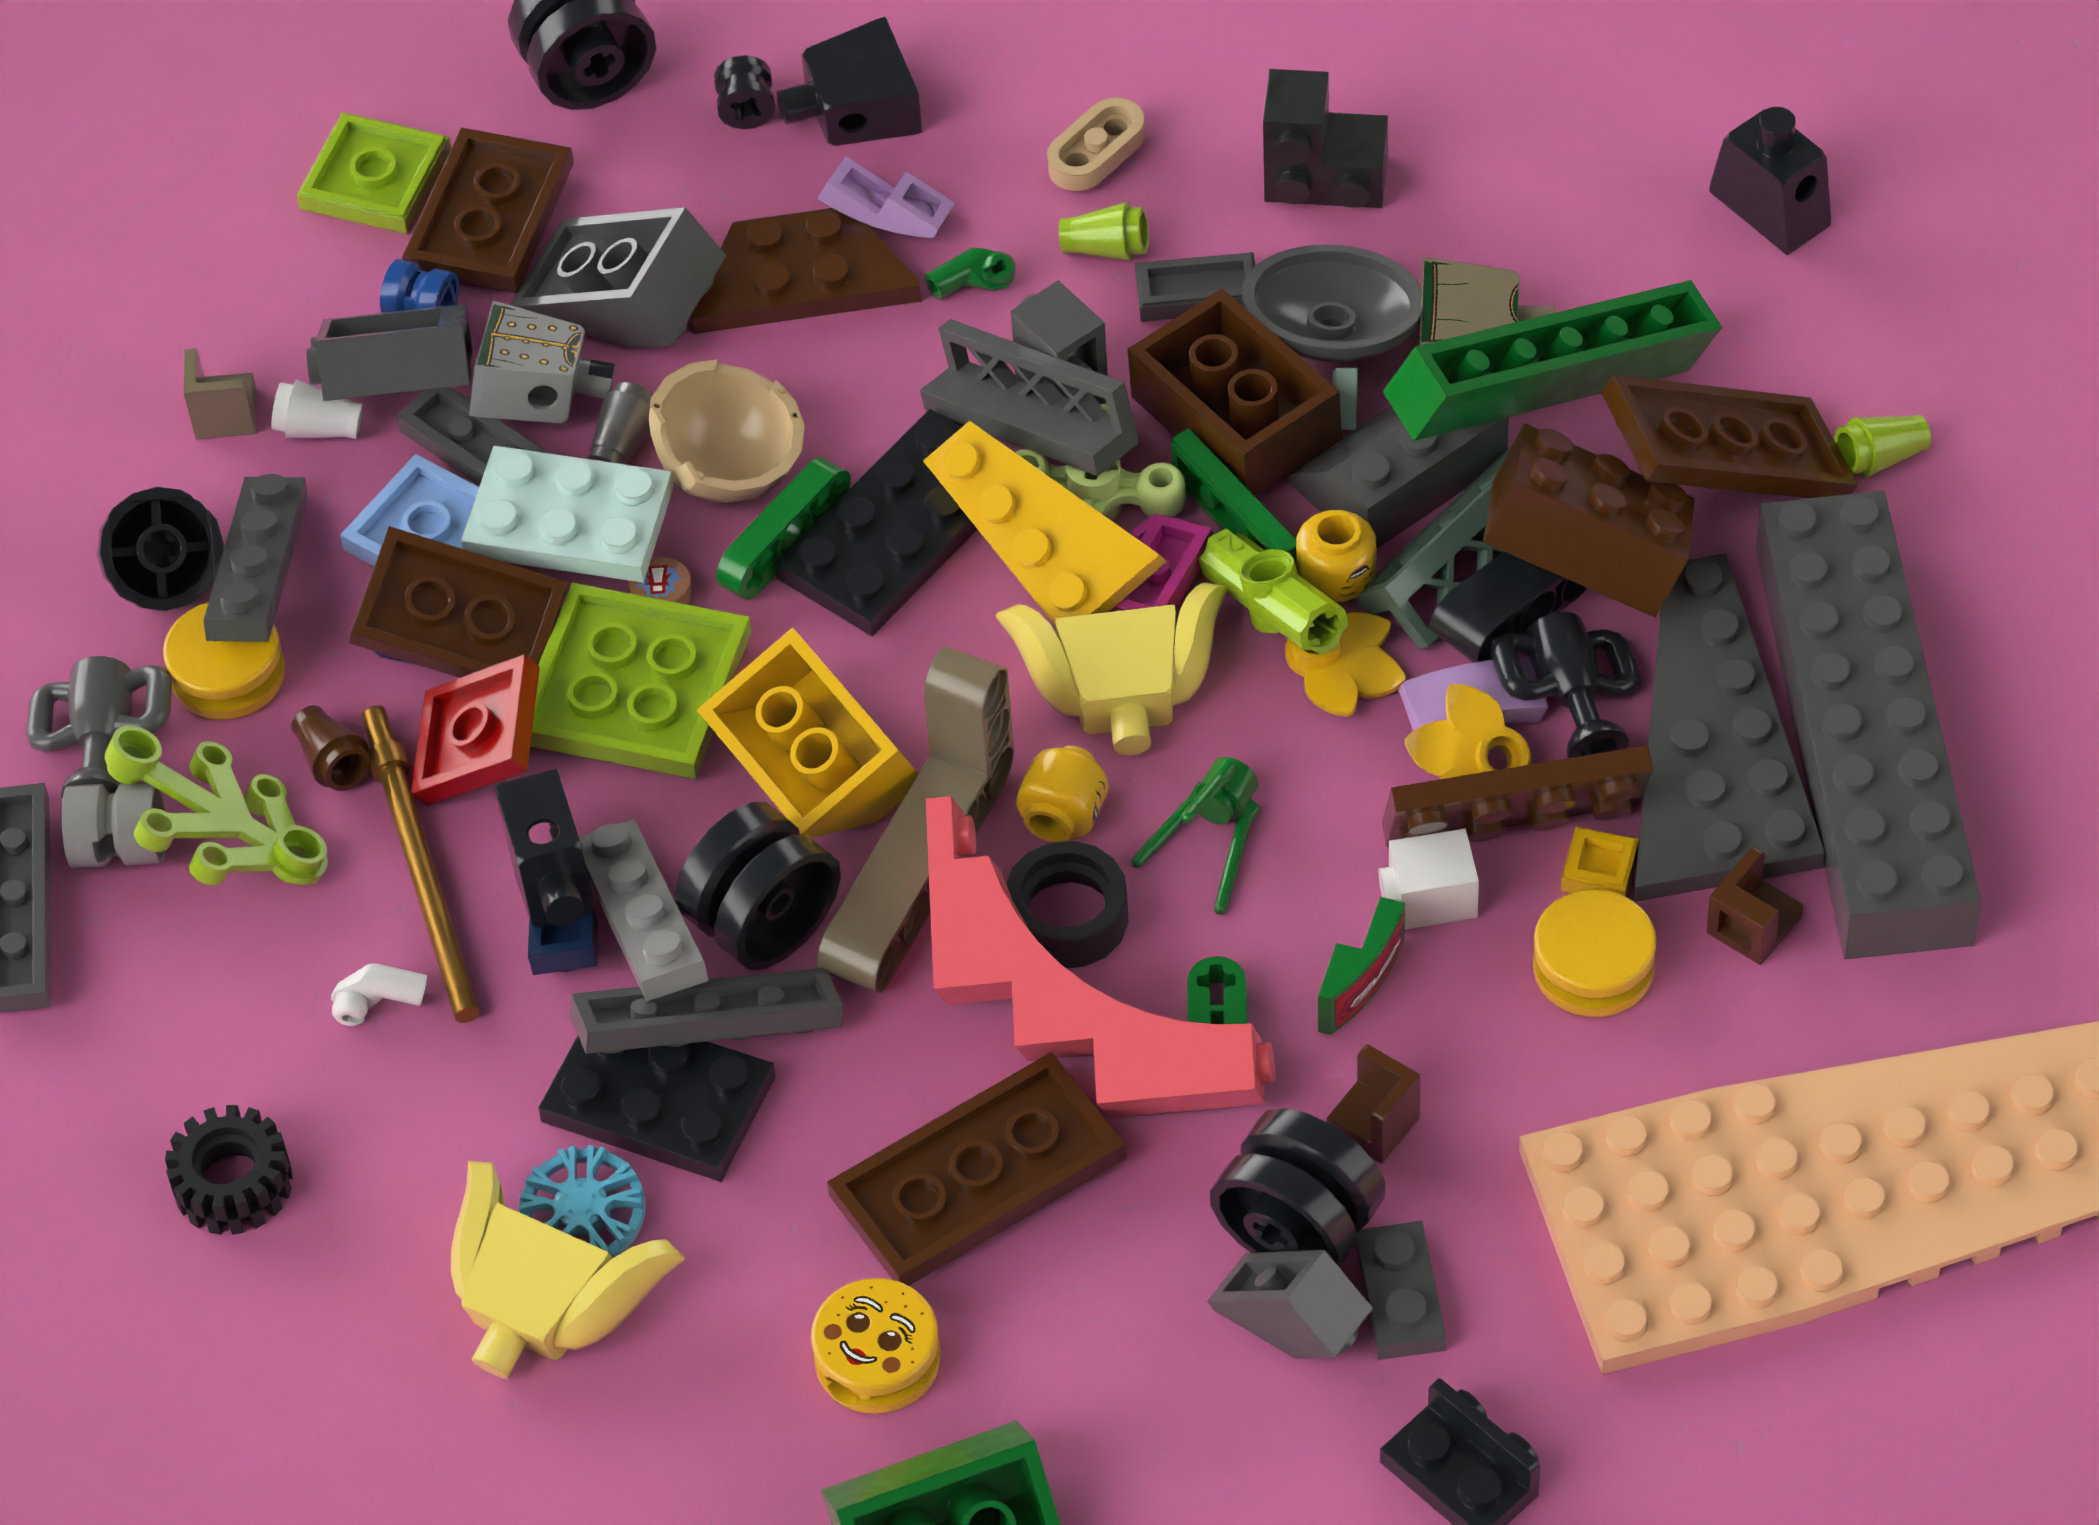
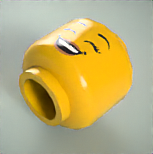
[1296,510,1377,602]
[1016,746,1109,842]

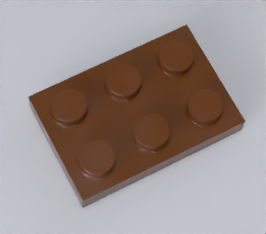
[402,127,574,293]
[349,526,568,678]

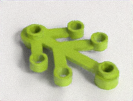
[105,726,328,886]

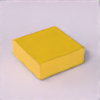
[1561,827,1639,897]

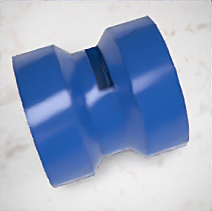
[380,259,459,313]

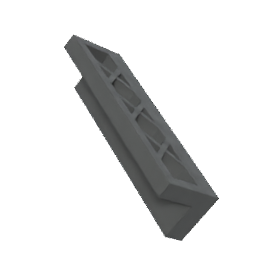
[920,319,1139,476]

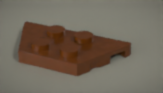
[691,208,921,334]

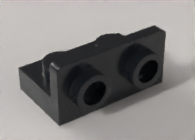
[1380,1378,1540,1525]

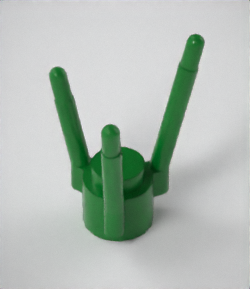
[1131,757,1260,915]

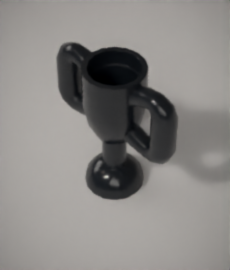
[1490,612,1641,758]

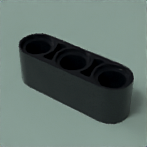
[1430,552,1587,663]

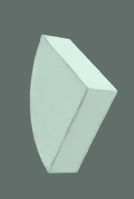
[1332,366,1358,430]

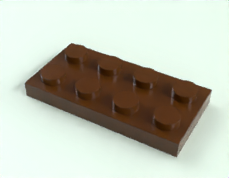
[1601,375,1858,499]
[1382,745,1653,847]
[827,1052,1126,1286]

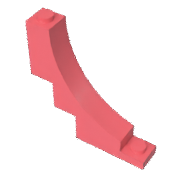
[926,796,1275,1118]

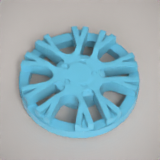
[519,1145,646,1258]

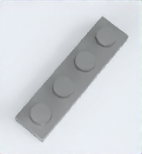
[579,819,709,1002]

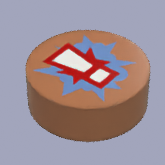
[628,557,692,605]

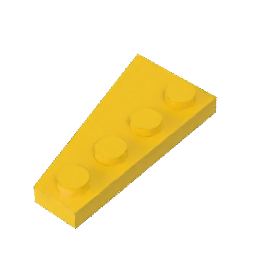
[923,421,1167,626]

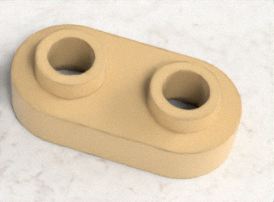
[1047,97,1145,191]

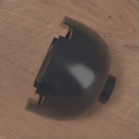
[97,487,224,611]

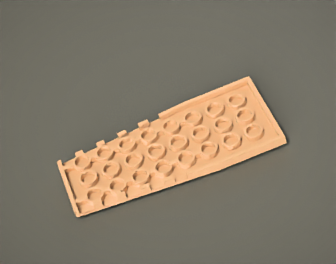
[1519,1021,2099,1375]

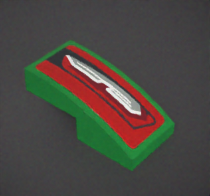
[1318,897,1405,1035]

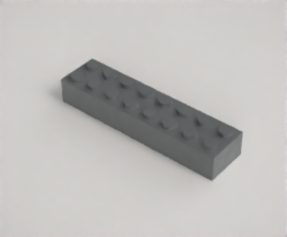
[1756,491,1981,960]

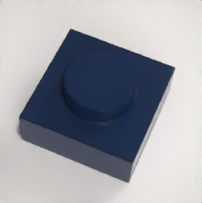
[528,909,599,975]

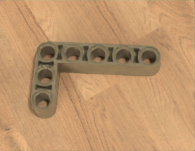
[817,646,1014,993]

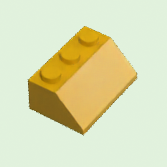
[697,627,919,838]

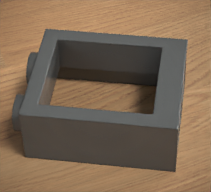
[306,304,474,401]

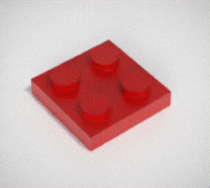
[411,654,540,806]

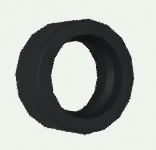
[1006,841,1129,968]

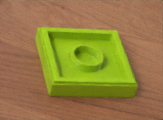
[296,112,451,234]

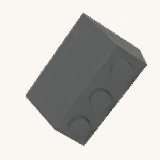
[1288,406,1509,549]

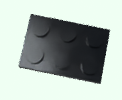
[538,1035,775,1182]

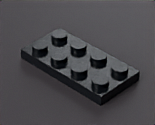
[775,409,978,636]

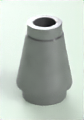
[587,382,653,465]

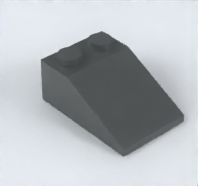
[510,207,726,348]

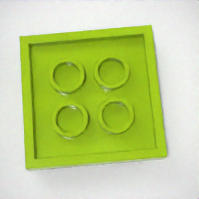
[530,582,752,779]

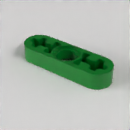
[716,457,851,600]

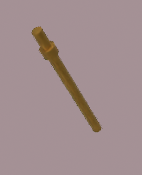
[361,705,480,1023]

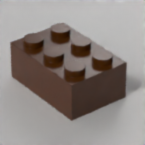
[1127,288,1342,496]
[1483,423,1695,618]

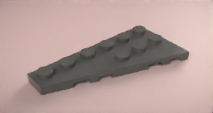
[1634,553,1825,902]

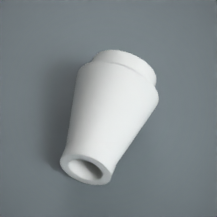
[271,379,364,439]

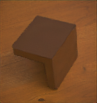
[1706,846,1803,965]
[1327,1044,1420,1164]

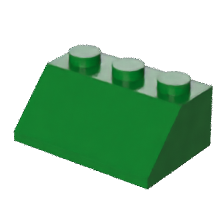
[821,1420,1061,1525]

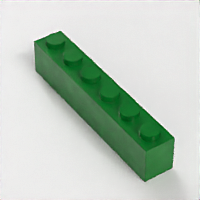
[1383,280,1723,441]

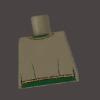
[1420,258,1555,345]

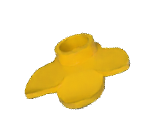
[1285,612,1406,717]
[1405,684,1531,780]

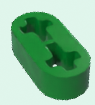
[1187,956,1247,1025]

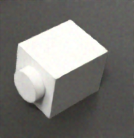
[1378,828,1479,930]

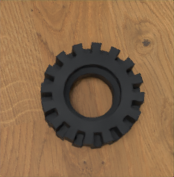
[165,1105,293,1235]

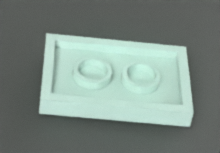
[461,445,674,583]

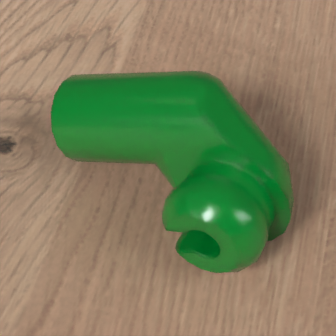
[925,248,1016,300]

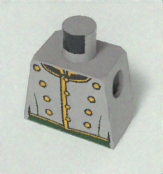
[469,301,616,424]

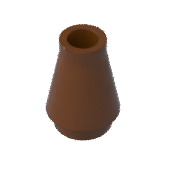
[291,705,371,791]

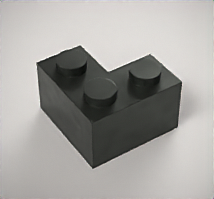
[1263,69,1388,208]

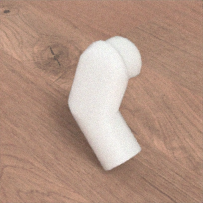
[331,963,427,1026]

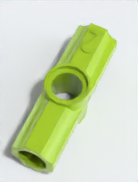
[1199,528,1348,656]

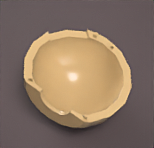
[649,359,805,503]

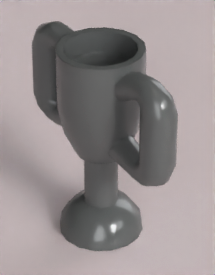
[26,656,172,799]

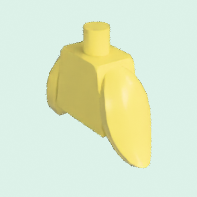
[995,583,1228,756]
[451,1161,685,1379]

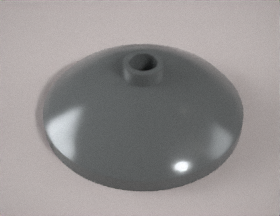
[1242,245,1423,362]

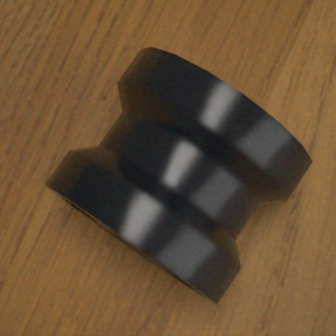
[714,55,775,129]

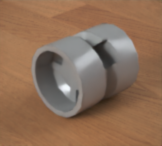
[62,782,166,869]

